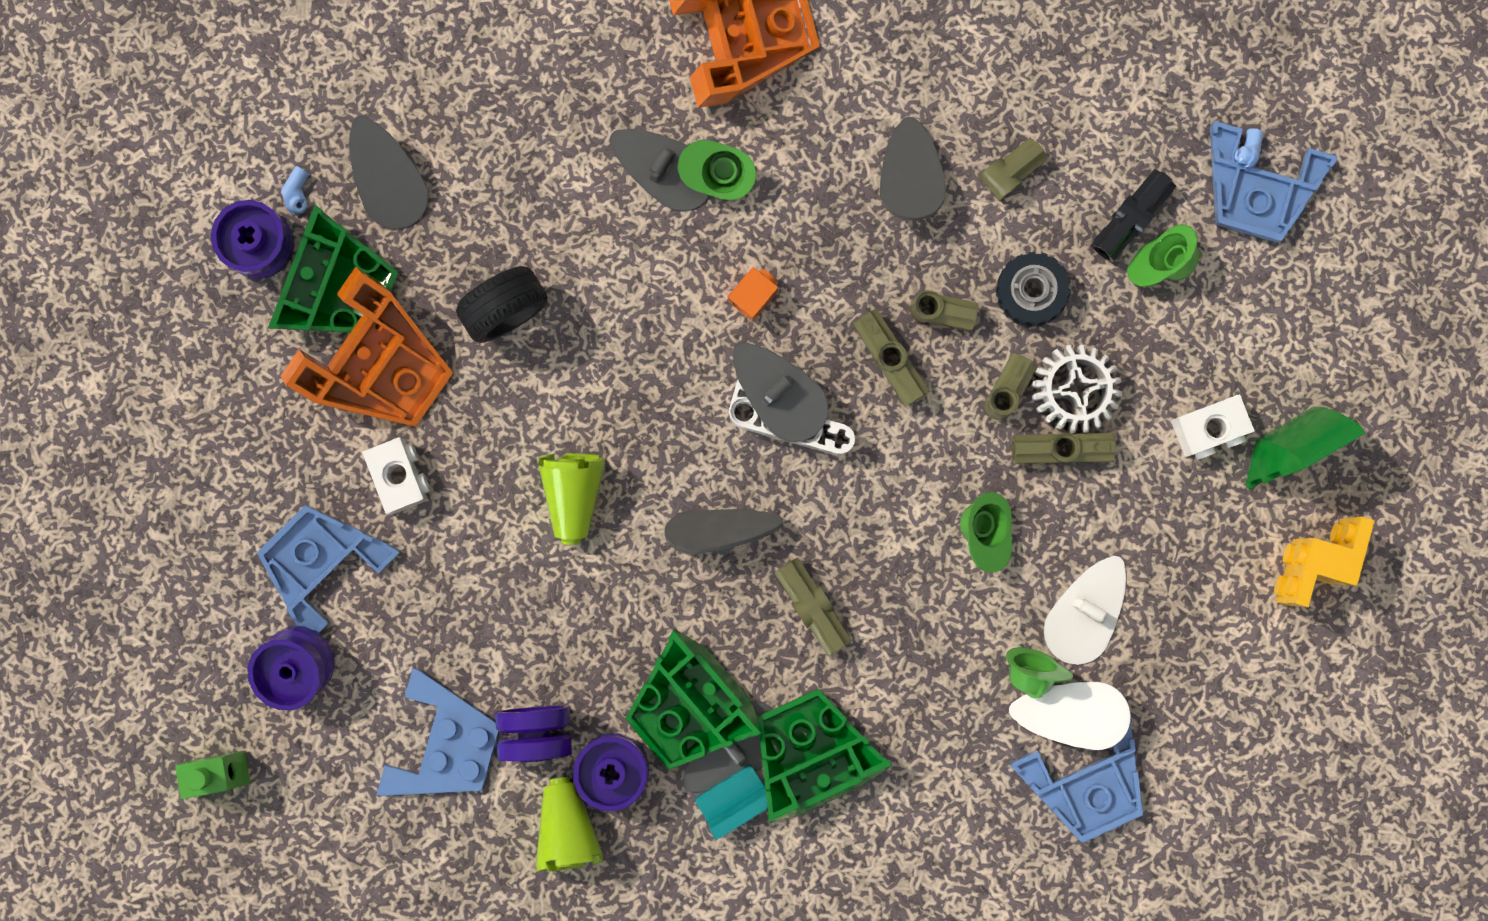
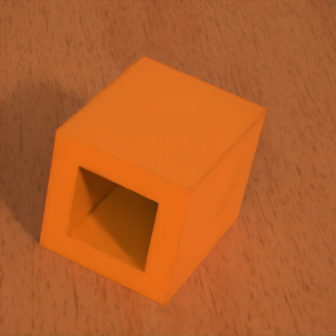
[727,267,778,322]

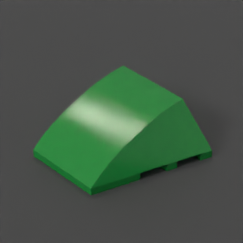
[268,204,398,332]
[1246,407,1365,490]
[625,629,763,770]
[757,689,892,823]

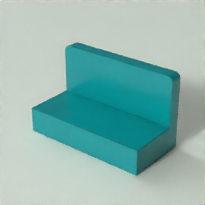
[695,764,768,840]

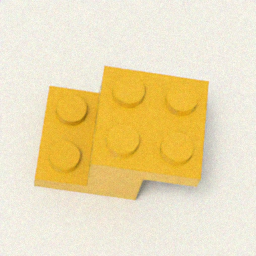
[1274,516,1375,607]

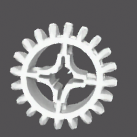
[1031,344,1122,434]

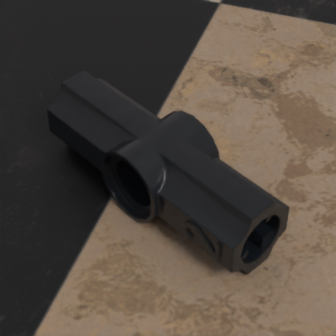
[1090,169,1176,263]

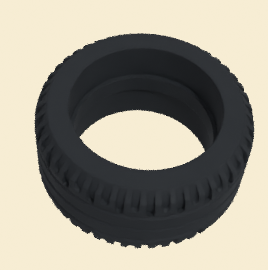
[456,266,547,343]

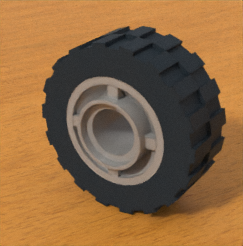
[996,252,1071,327]

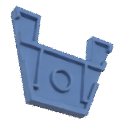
[1210,121,1338,243]
[257,504,400,633]
[376,668,499,796]
[1009,712,1143,843]

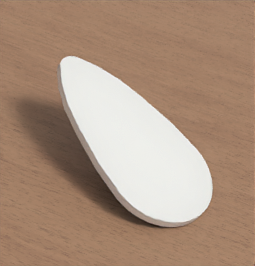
[1044,556,1126,665]
[1009,682,1131,750]

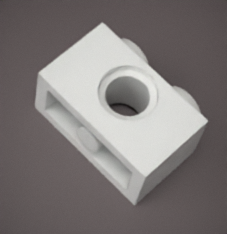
[1171,394,1254,460]
[362,437,430,515]

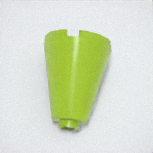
[538,453,605,545]
[536,777,603,872]

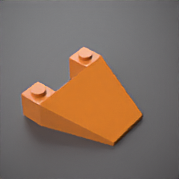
[669,0,820,108]
[280,267,453,427]

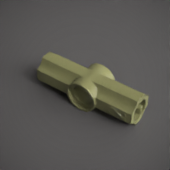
[852,308,930,407]
[1011,432,1116,464]
[774,557,852,657]

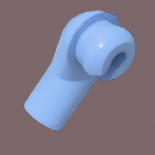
[1235,128,1263,168]
[281,166,310,215]

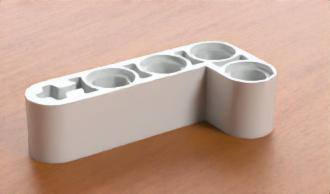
[729,380,855,456]

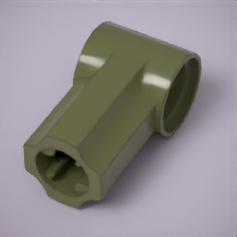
[979,137,1048,202]
[910,290,978,332]
[984,353,1038,420]

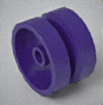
[211,200,295,279]
[247,626,335,710]
[495,706,572,762]
[573,733,649,811]

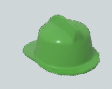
[678,140,756,200]
[1127,224,1202,287]
[960,492,1012,573]
[1006,647,1073,698]

